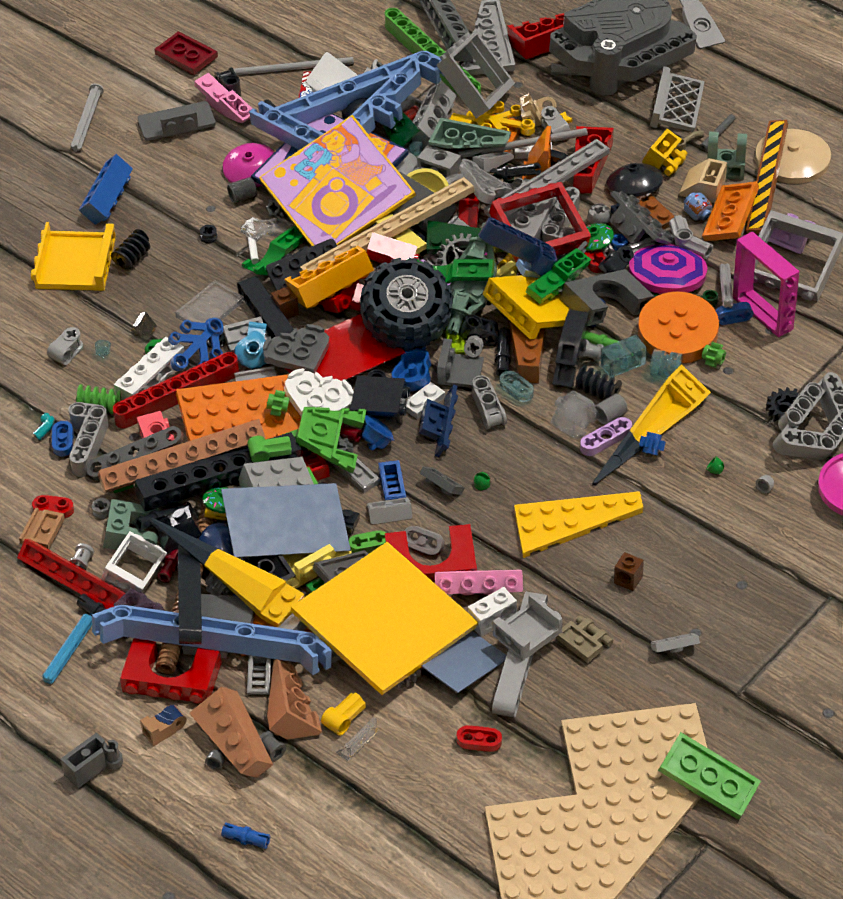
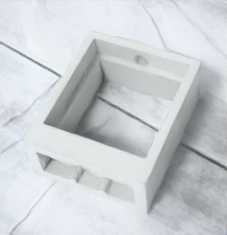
[101,531,167,600]

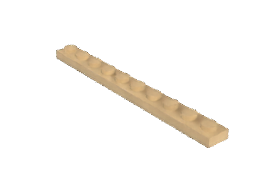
[300,177,475,271]

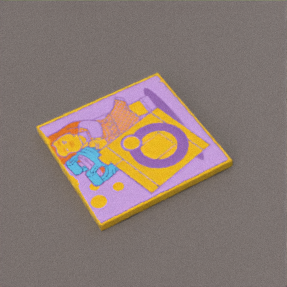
[259,115,416,246]

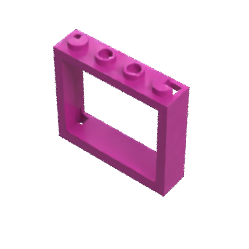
[733,231,800,337]

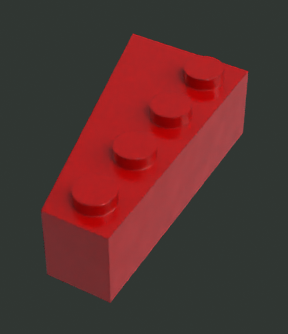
[507,13,564,59]
[573,126,614,194]

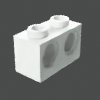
[468,587,517,637]

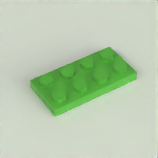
[658,732,761,820]

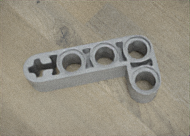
[542,187,580,242]
[68,402,109,477]

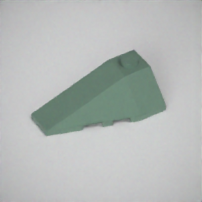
[428,118,511,150]

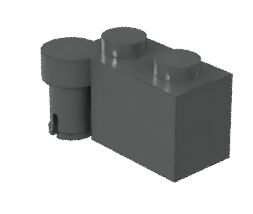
[60,733,123,788]

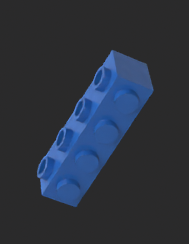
[79,154,133,225]

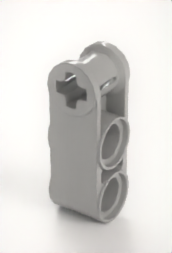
[472,375,507,430]

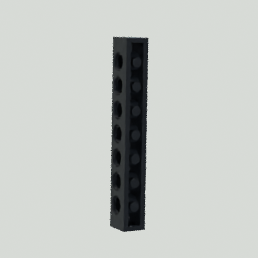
[135,432,301,512]

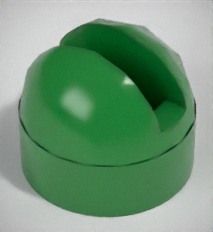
[706,456,724,475]
[474,472,490,490]

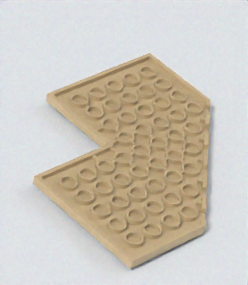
[485,703,707,899]

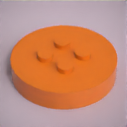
[638,292,719,364]

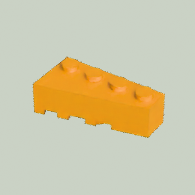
[284,246,374,308]

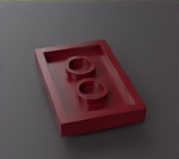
[154,31,218,75]

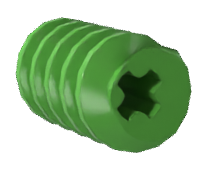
[76,384,121,414]

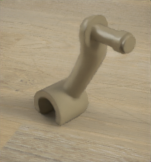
[677,126,704,151]

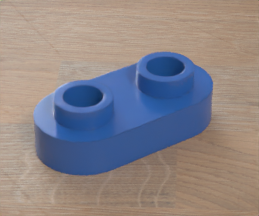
[52,421,74,456]

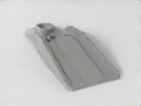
[679,0,725,49]

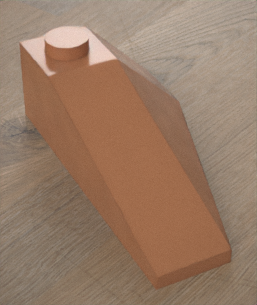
[267,659,322,740]

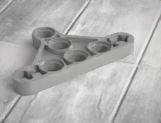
[459,159,518,204]

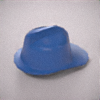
[362,415,395,450]

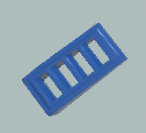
[378,460,406,500]

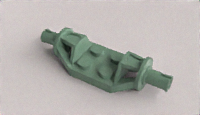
[446,223,497,335]

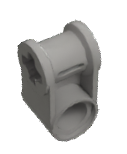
[541,106,571,142]
[47,327,83,365]

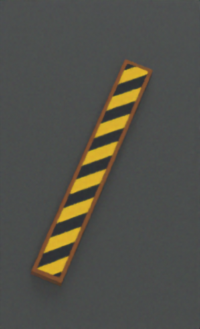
[746,120,788,235]

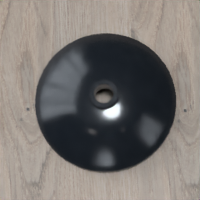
[607,163,663,197]

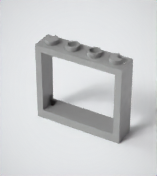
[436,31,515,118]
[754,210,843,302]

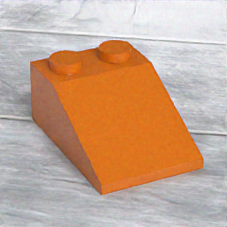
[522,126,551,180]

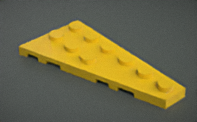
[514,491,643,558]

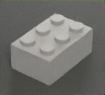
[238,457,314,488]

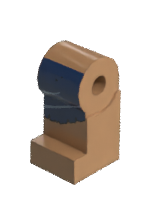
[140,705,187,746]

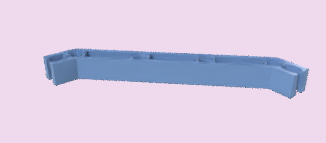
[92,605,332,675]

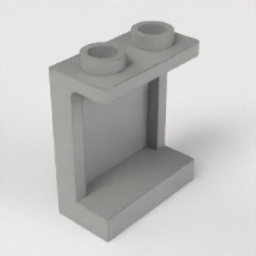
[492,594,562,661]

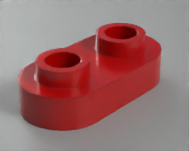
[32,495,74,518]
[456,725,502,752]

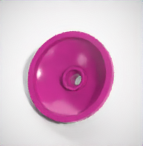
[223,143,274,187]

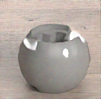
[587,203,611,225]

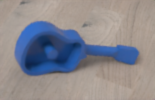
[392,347,431,391]

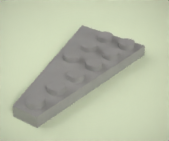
[463,0,515,75]

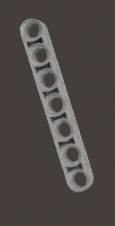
[492,591,548,718]

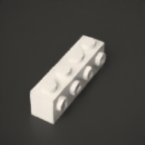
[114,337,185,401]

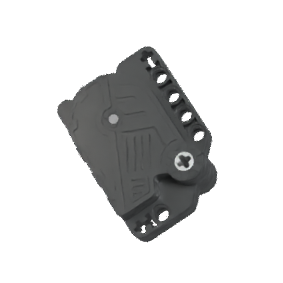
[549,0,697,96]

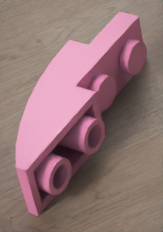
[194,73,253,123]

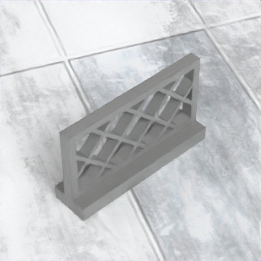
[650,66,705,132]

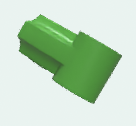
[247,436,292,463]

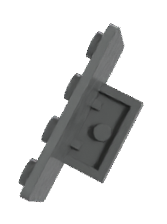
[137,101,216,141]
[391,172,457,233]
[609,191,675,245]

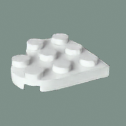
[284,368,354,416]

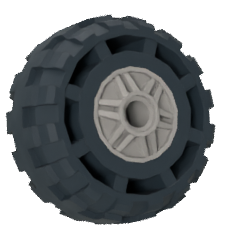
[360,257,453,351]

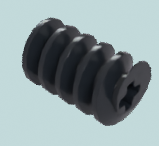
[110,229,151,270]
[575,365,622,400]

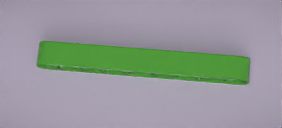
[385,8,481,97]

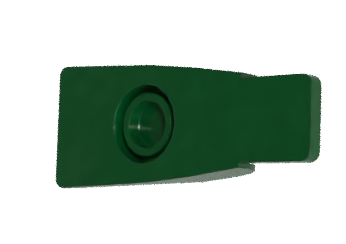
[382,112,420,147]

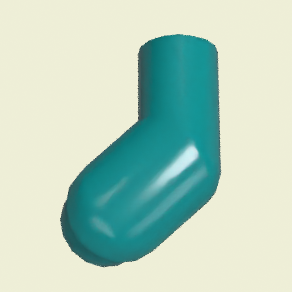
[33,413,55,440]

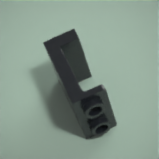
[350,376,410,423]

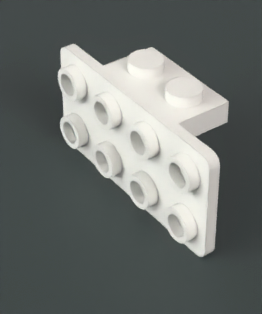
[307,52,357,92]

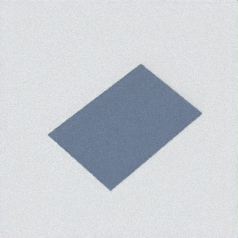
[221,483,351,557]
[421,631,507,693]

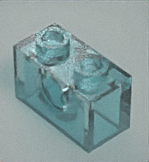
[601,335,646,378]

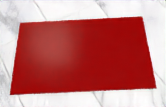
[285,314,406,382]

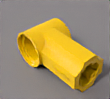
[321,693,366,736]

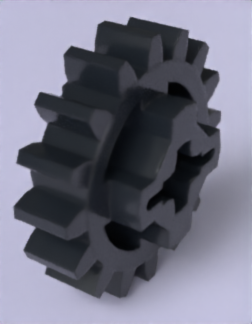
[766,387,810,422]

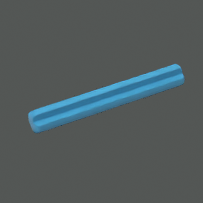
[42,614,92,684]

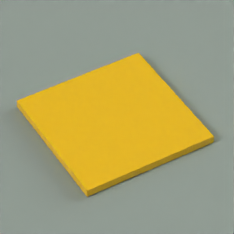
[290,542,478,695]

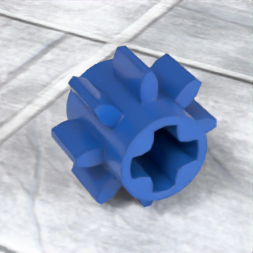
[639,432,666,455]

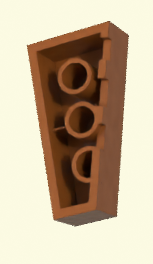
[508,319,547,383]

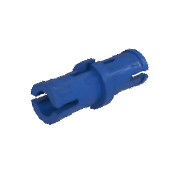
[221,822,271,849]

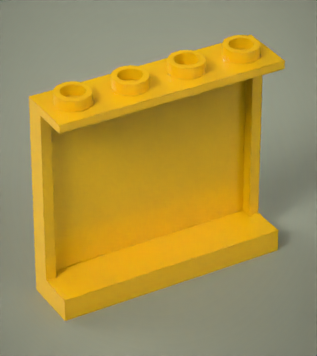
[31,222,116,291]
[482,275,571,339]

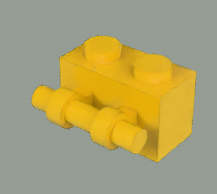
[641,128,688,176]

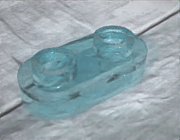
[500,371,534,402]

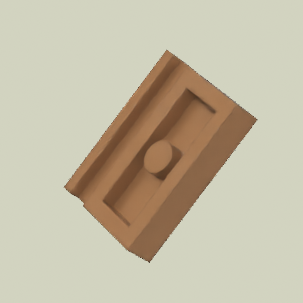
[19,508,65,549]

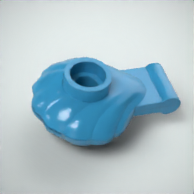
[235,322,267,369]

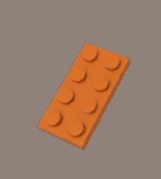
[702,181,759,241]

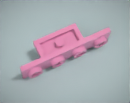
[435,570,523,595]

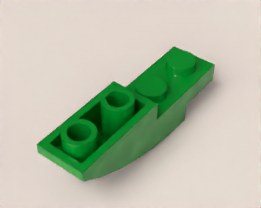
[525,248,592,304]

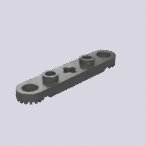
[86,426,184,480]

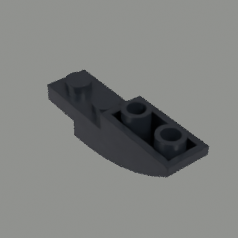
[552,309,589,389]

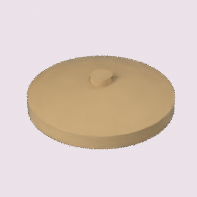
[755,129,831,184]

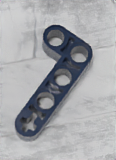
[478,217,557,276]

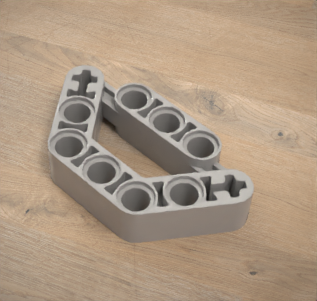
[773,372,843,460]

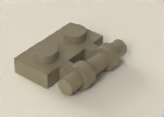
[556,615,614,663]

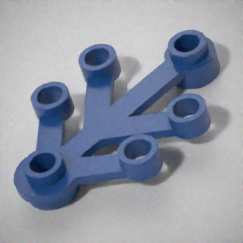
[168,318,223,371]

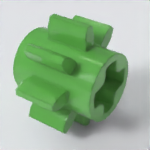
[702,342,726,368]
[266,390,290,416]

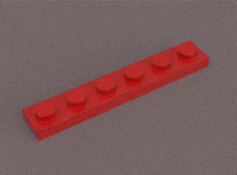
[17,539,128,609]

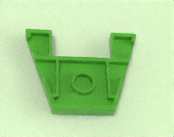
[296,407,366,474]

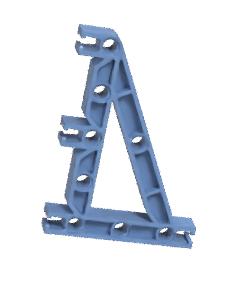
[249,51,445,150]

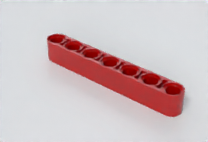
[113,352,239,429]

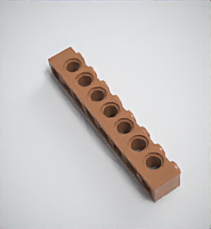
[98,419,266,494]

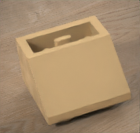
[679,158,727,203]

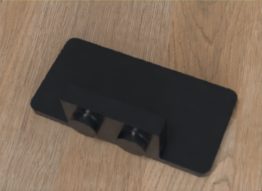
[265,239,337,291]

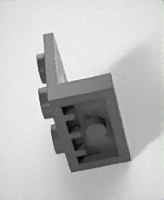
[437,339,484,388]

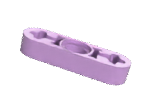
[580,417,632,456]

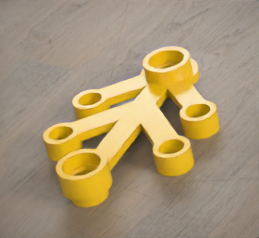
[466,101,535,136]

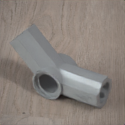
[669,215,713,260]

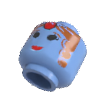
[683,192,712,221]

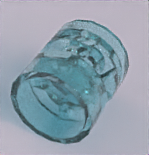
[650,349,683,377]

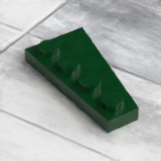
[427,220,505,254]

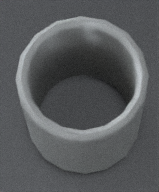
[594,394,628,425]

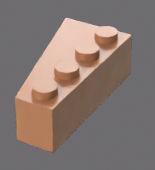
[189,686,273,778]

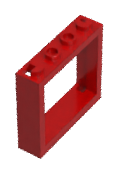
[489,182,591,262]

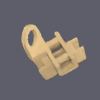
[520,93,557,127]

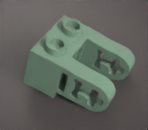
[707,131,747,180]
[103,499,160,550]

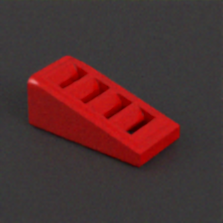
[301,449,330,481]

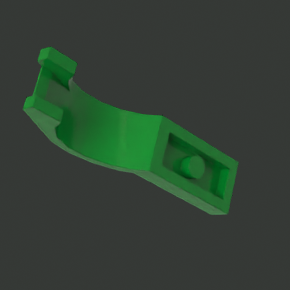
[242,225,306,275]
[407,259,495,284]

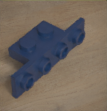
[419,384,458,457]

